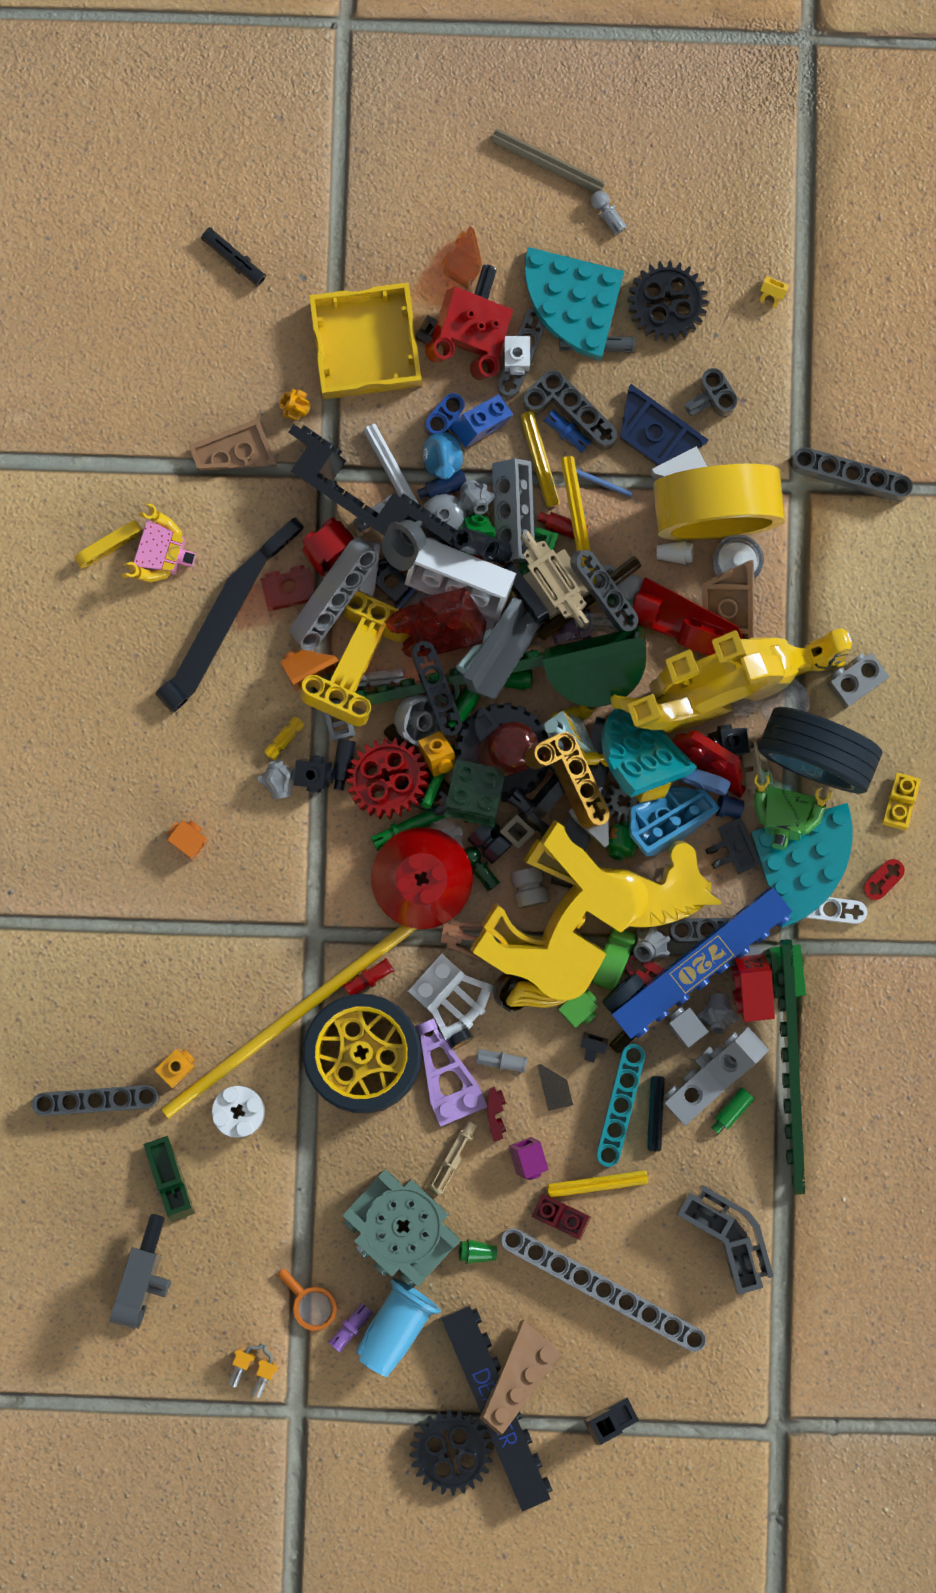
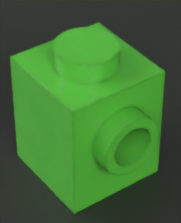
[558,989,598,1028]

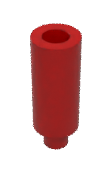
[537,511,589,540]

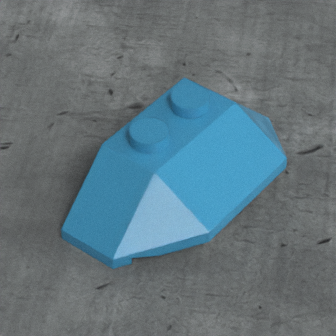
[629,786,720,856]

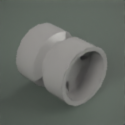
[510,867,550,908]

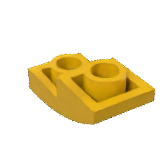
[882,772,921,831]

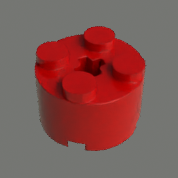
[302,517,355,577]

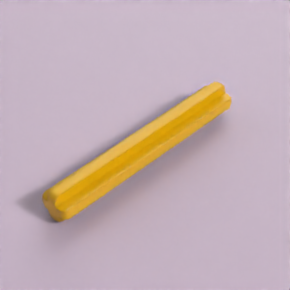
[520,411,560,508]
[547,1170,648,1198]

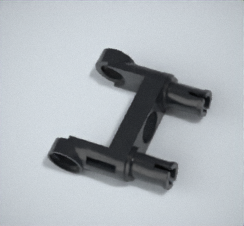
[505,754,607,837]

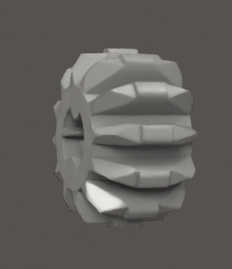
[603,783,639,823]

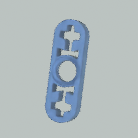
[676,769,731,795]

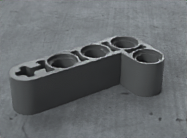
[523,370,617,450]

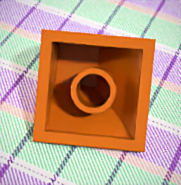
[280,649,339,691]

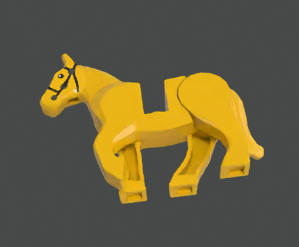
[610,628,852,733]

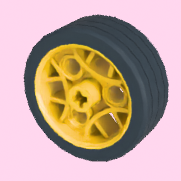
[303,994,422,1114]

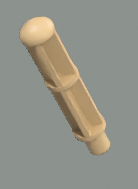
[429,1121,477,1195]

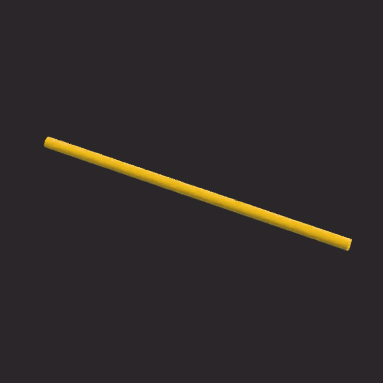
[161,925,417,1119]

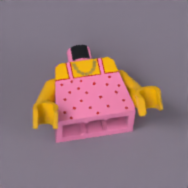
[121,503,196,583]

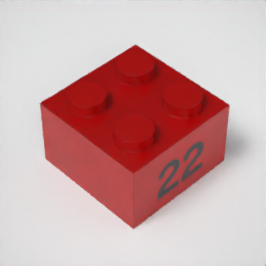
[731,954,775,1022]

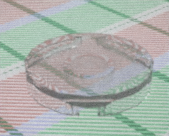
[759,679,810,722]

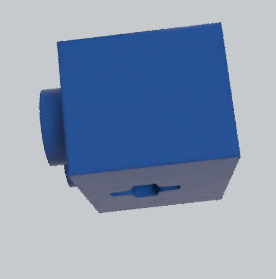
[451,394,513,448]

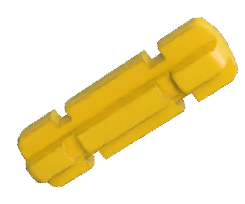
[264,716,305,760]

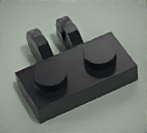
[705,818,761,875]

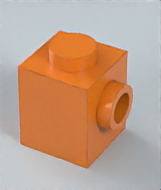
[167,820,208,860]

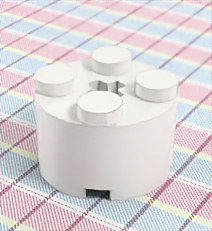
[212,1086,265,1138]

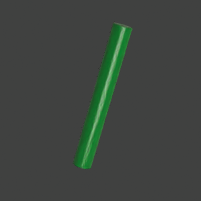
[421,744,455,809]

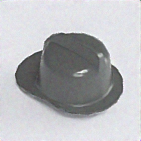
[382,519,426,571]

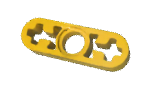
[74,520,143,569]

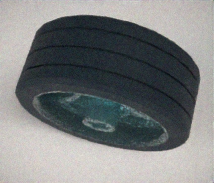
[758,707,883,794]

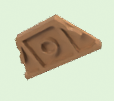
[702,560,754,639]

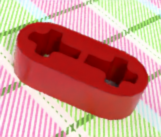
[863,859,905,901]
[625,954,665,985]

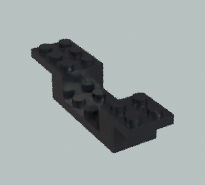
[288,424,460,550]

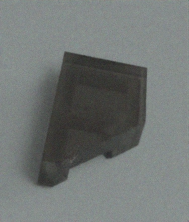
[537,1064,573,1111]

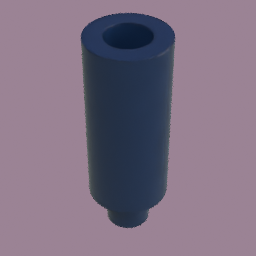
[417,470,467,499]

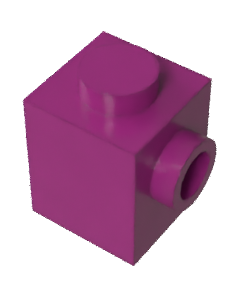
[508,1137,549,1180]

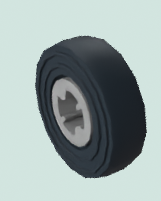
[602,973,644,1012]

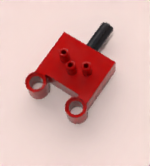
[425,264,513,380]

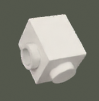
[504,336,530,375]

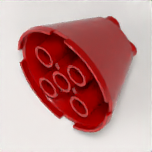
[371,827,473,929]

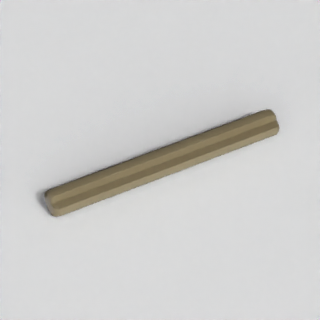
[491,129,605,193]

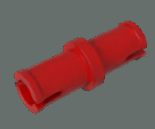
[343,958,395,995]

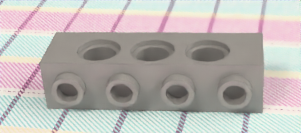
[492,458,534,565]

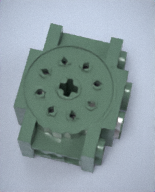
[342,1169,461,1287]

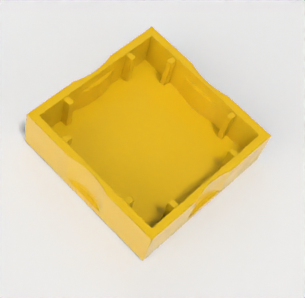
[309,282,422,400]

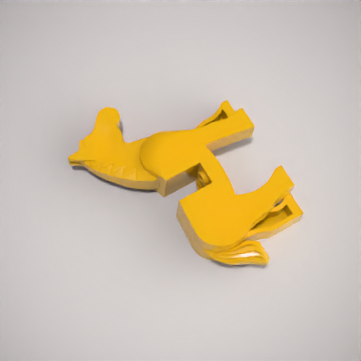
[470,820,721,1008]

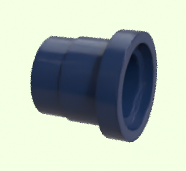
[716,793,745,819]

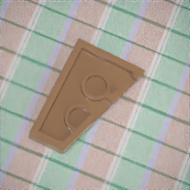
[189,418,277,471]

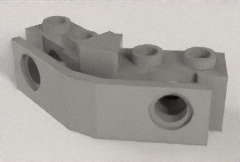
[663,1027,769,1126]

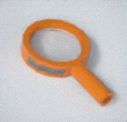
[277,1268,337,1331]

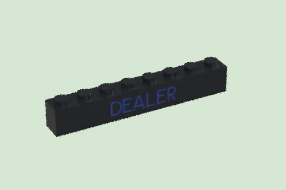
[441,1304,553,1512]

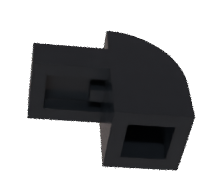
[584,1397,639,1445]

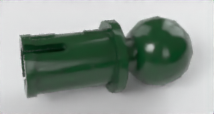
[465,847,501,892]

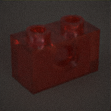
[261,565,315,612]

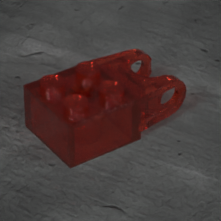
[386,587,487,657]

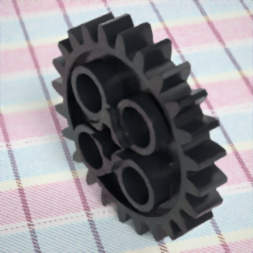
[627,261,709,343]
[409,1409,493,1496]

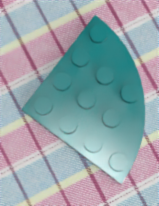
[524,247,624,361]
[601,709,697,797]
[751,803,853,929]

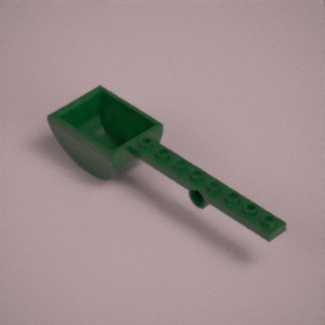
[355,627,646,709]

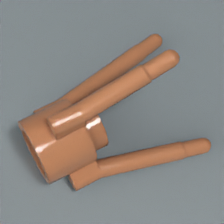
[441,921,484,962]

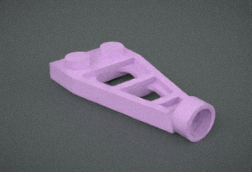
[415,1019,487,1127]

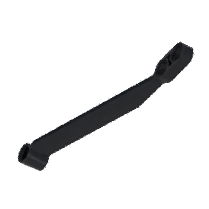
[155,517,304,713]

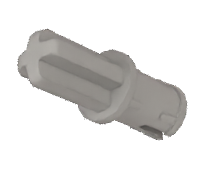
[476,1049,527,1074]

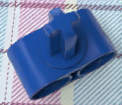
[424,393,465,436]

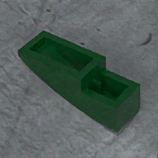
[143,1135,195,1222]

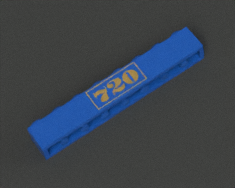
[611,886,793,1038]

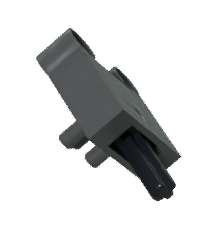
[109,1214,171,1330]

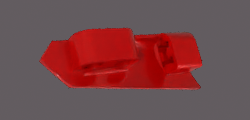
[632,577,743,656]

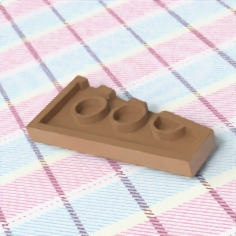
[480,1320,562,1435]

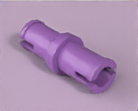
[328,1303,374,1353]

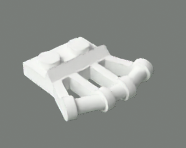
[408,954,493,1041]

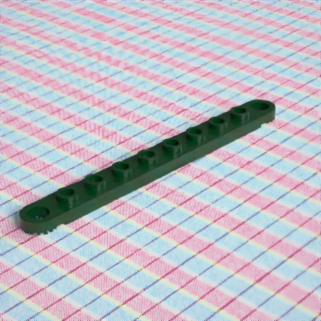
[777,939,805,1195]

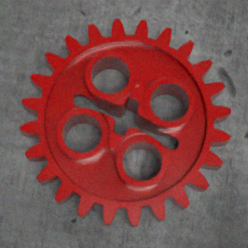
[346,738,429,819]

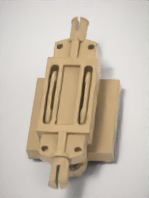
[520,531,590,628]

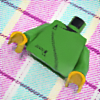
[754,773,833,850]

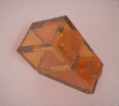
[442,226,482,289]

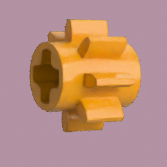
[279,388,311,421]

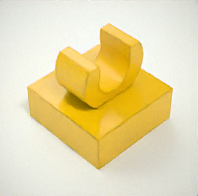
[760,276,789,308]

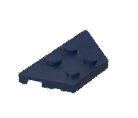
[620,384,709,466]

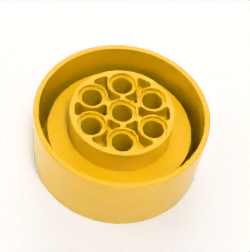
[653,464,785,541]

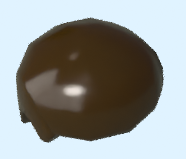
[492,973,529,1012]

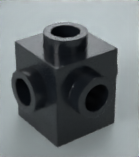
[708,724,750,756]
[294,755,335,792]

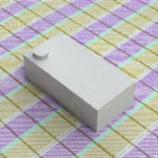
[405,537,516,622]

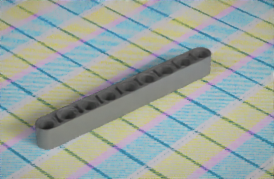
[501,1228,706,1352]

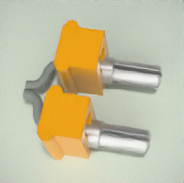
[228,1343,279,1398]

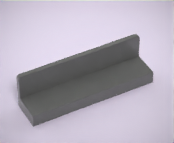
[464,597,543,700]

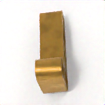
[524,732,610,829]

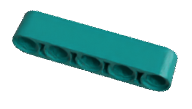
[596,1044,645,1167]

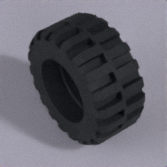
[455,703,549,802]

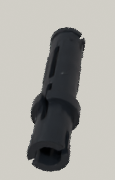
[201,227,267,287]

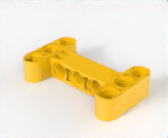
[300,591,413,727]

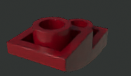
[487,1087,507,1142]
[531,1194,591,1240]

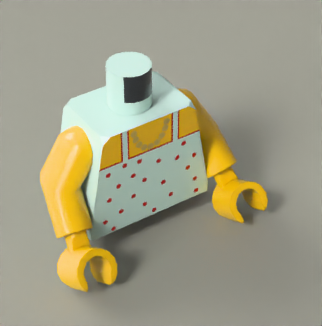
[544,705,608,766]

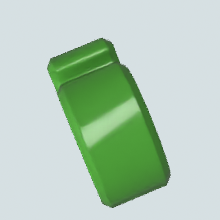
[592,928,637,991]

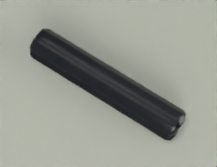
[647,1076,665,1152]

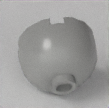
[421,494,468,543]
[394,695,446,746]

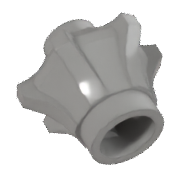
[457,480,496,517]
[258,760,295,799]
[634,926,670,962]
[698,993,739,1033]

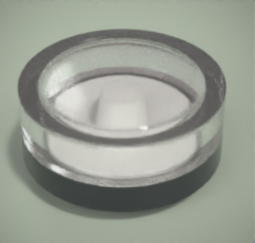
[712,535,764,581]

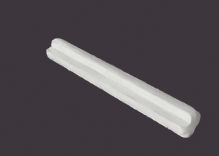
[364,424,419,504]

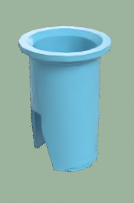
[356,1278,442,1377]

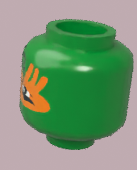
[606,821,638,861]

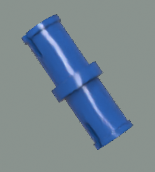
[543,409,592,454]

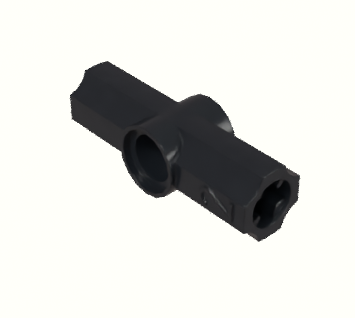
[453,527,513,564]

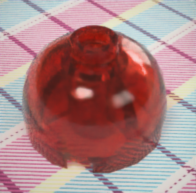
[488,722,539,773]

